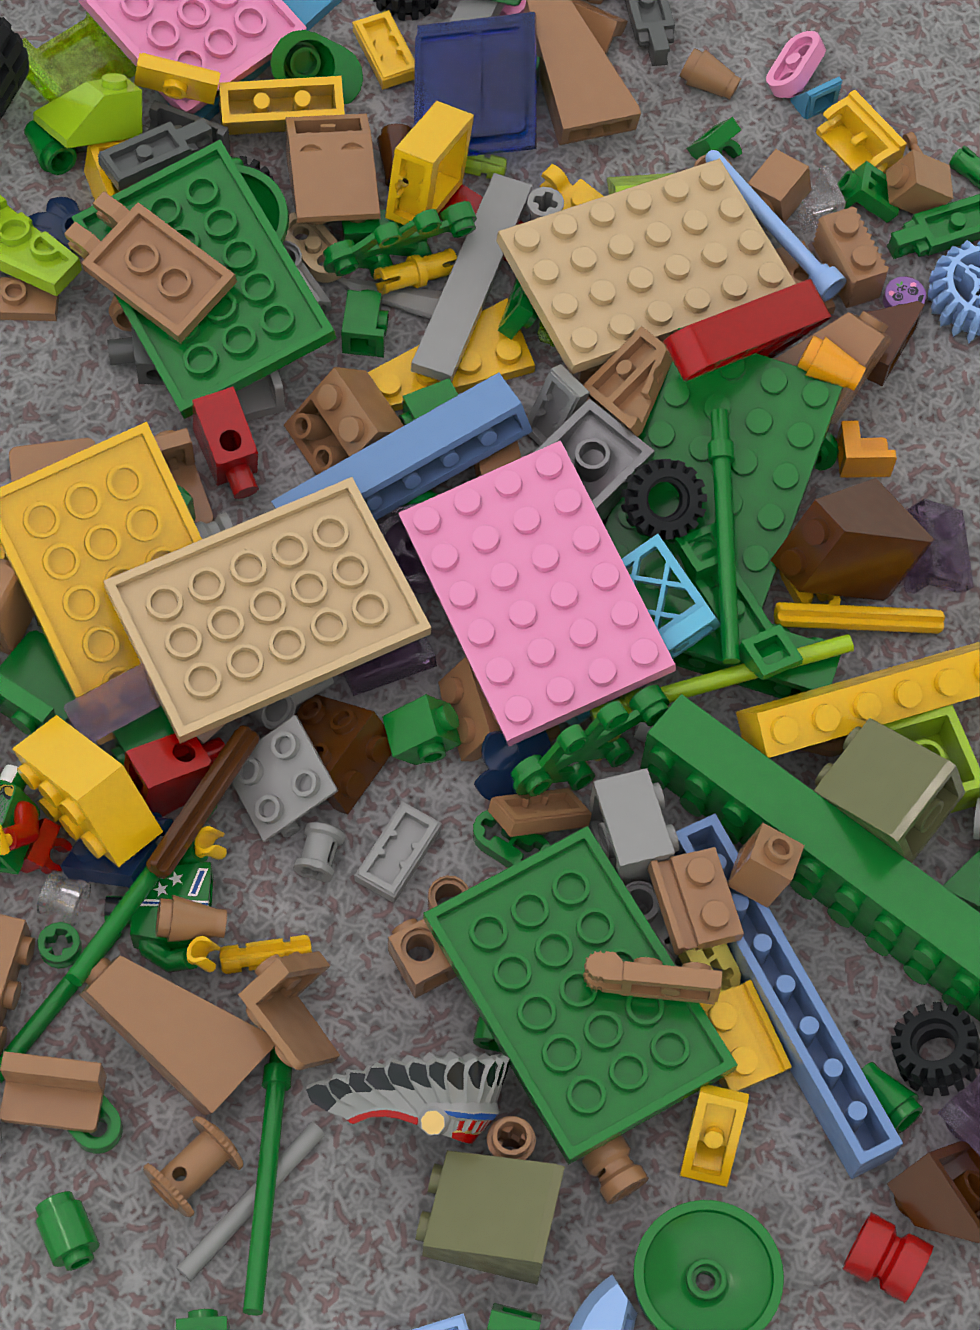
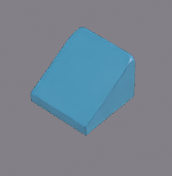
[790,76,843,119]

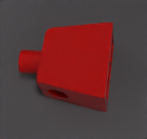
[192,386,259,499]
[124,733,225,817]

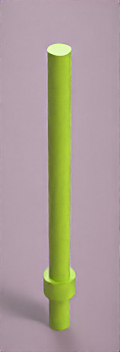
[590,634,854,721]

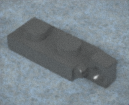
[624,0,675,66]
[98,118,213,191]

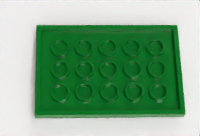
[71,140,337,419]
[605,328,843,610]
[423,826,738,1165]

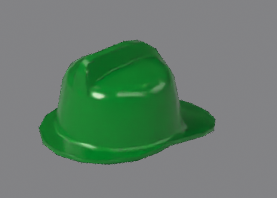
[270,30,363,104]

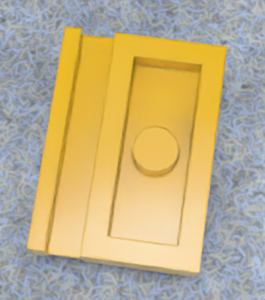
[699,980,792,1091]

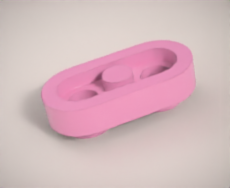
[766,31,826,98]

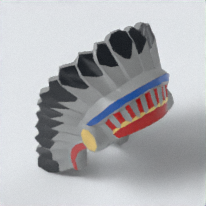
[306,1051,511,1144]

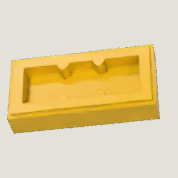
[352,10,419,90]
[134,53,221,105]

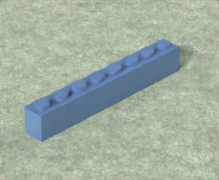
[674,814,903,1179]

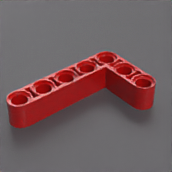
[663,279,832,382]

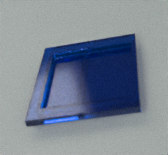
[414,12,537,156]

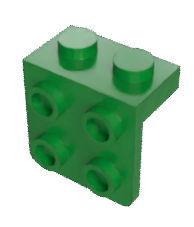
[0,630,79,735]

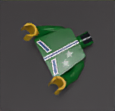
[104,826,227,973]

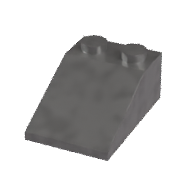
[534,399,655,522]

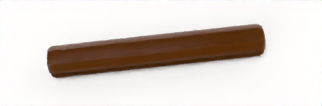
[146,725,259,879]

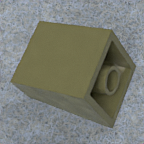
[813,718,965,863]
[415,1150,565,1285]

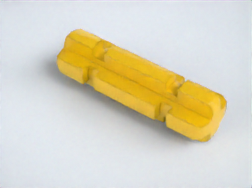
[219,935,312,974]

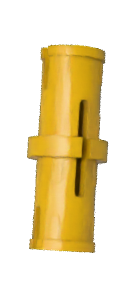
[374,248,457,295]

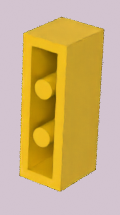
[218,76,345,135]

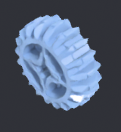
[927,240,980,344]

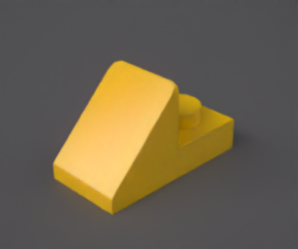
[680,1084,749,1187]

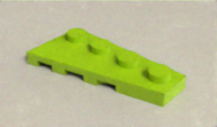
[0,195,82,296]

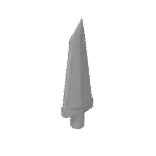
[337,278,442,319]

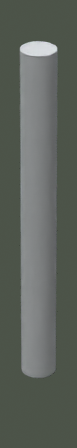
[176,1122,325,1282]

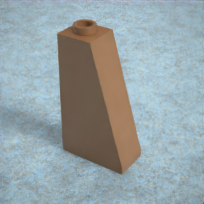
[523,0,641,145]
[79,955,275,1115]

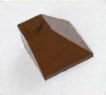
[887,1137,980,1243]

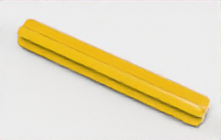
[773,602,945,634]

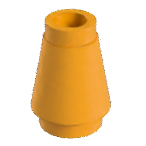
[797,335,866,391]

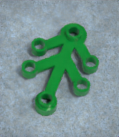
[323,201,477,279]
[511,684,669,797]

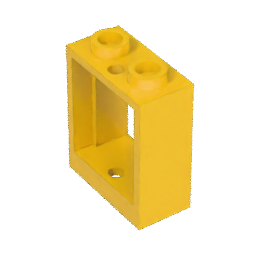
[385,101,474,225]

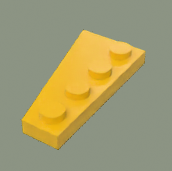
[368,298,535,412]

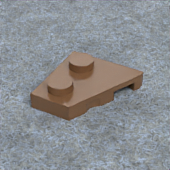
[583,326,673,437]

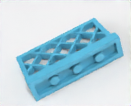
[566,534,720,726]

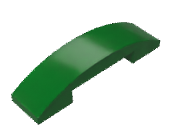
[675,523,803,681]

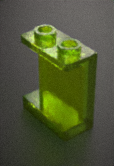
[22,11,136,103]

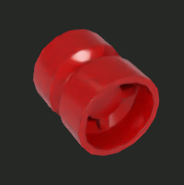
[842,1212,934,1303]

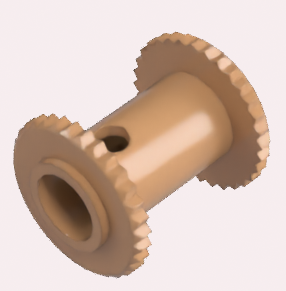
[143,1116,243,1217]

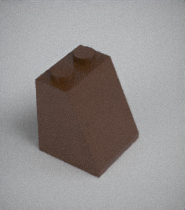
[770,478,935,601]

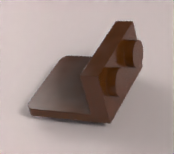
[295,694,392,815]

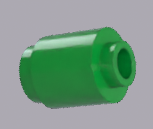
[35,1191,100,1271]

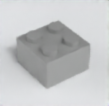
[589,768,679,886]

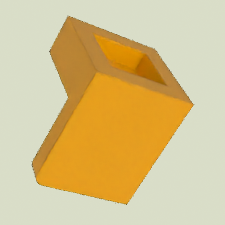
[836,421,897,478]

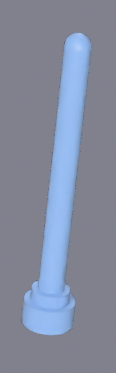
[705,150,847,302]

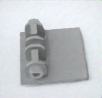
[232,715,338,842]

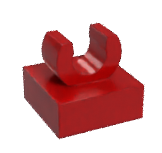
[20,818,72,875]

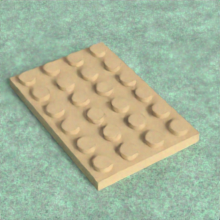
[496,158,796,374]
[103,477,431,743]

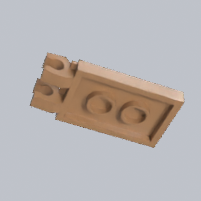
[64,191,237,344]

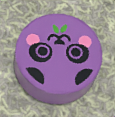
[883,277,926,308]

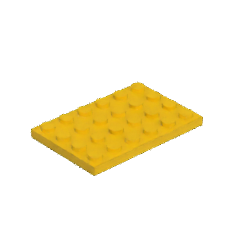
[0,422,202,746]

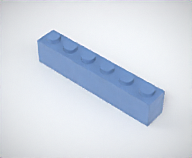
[271,372,533,521]

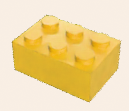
[12,715,163,867]

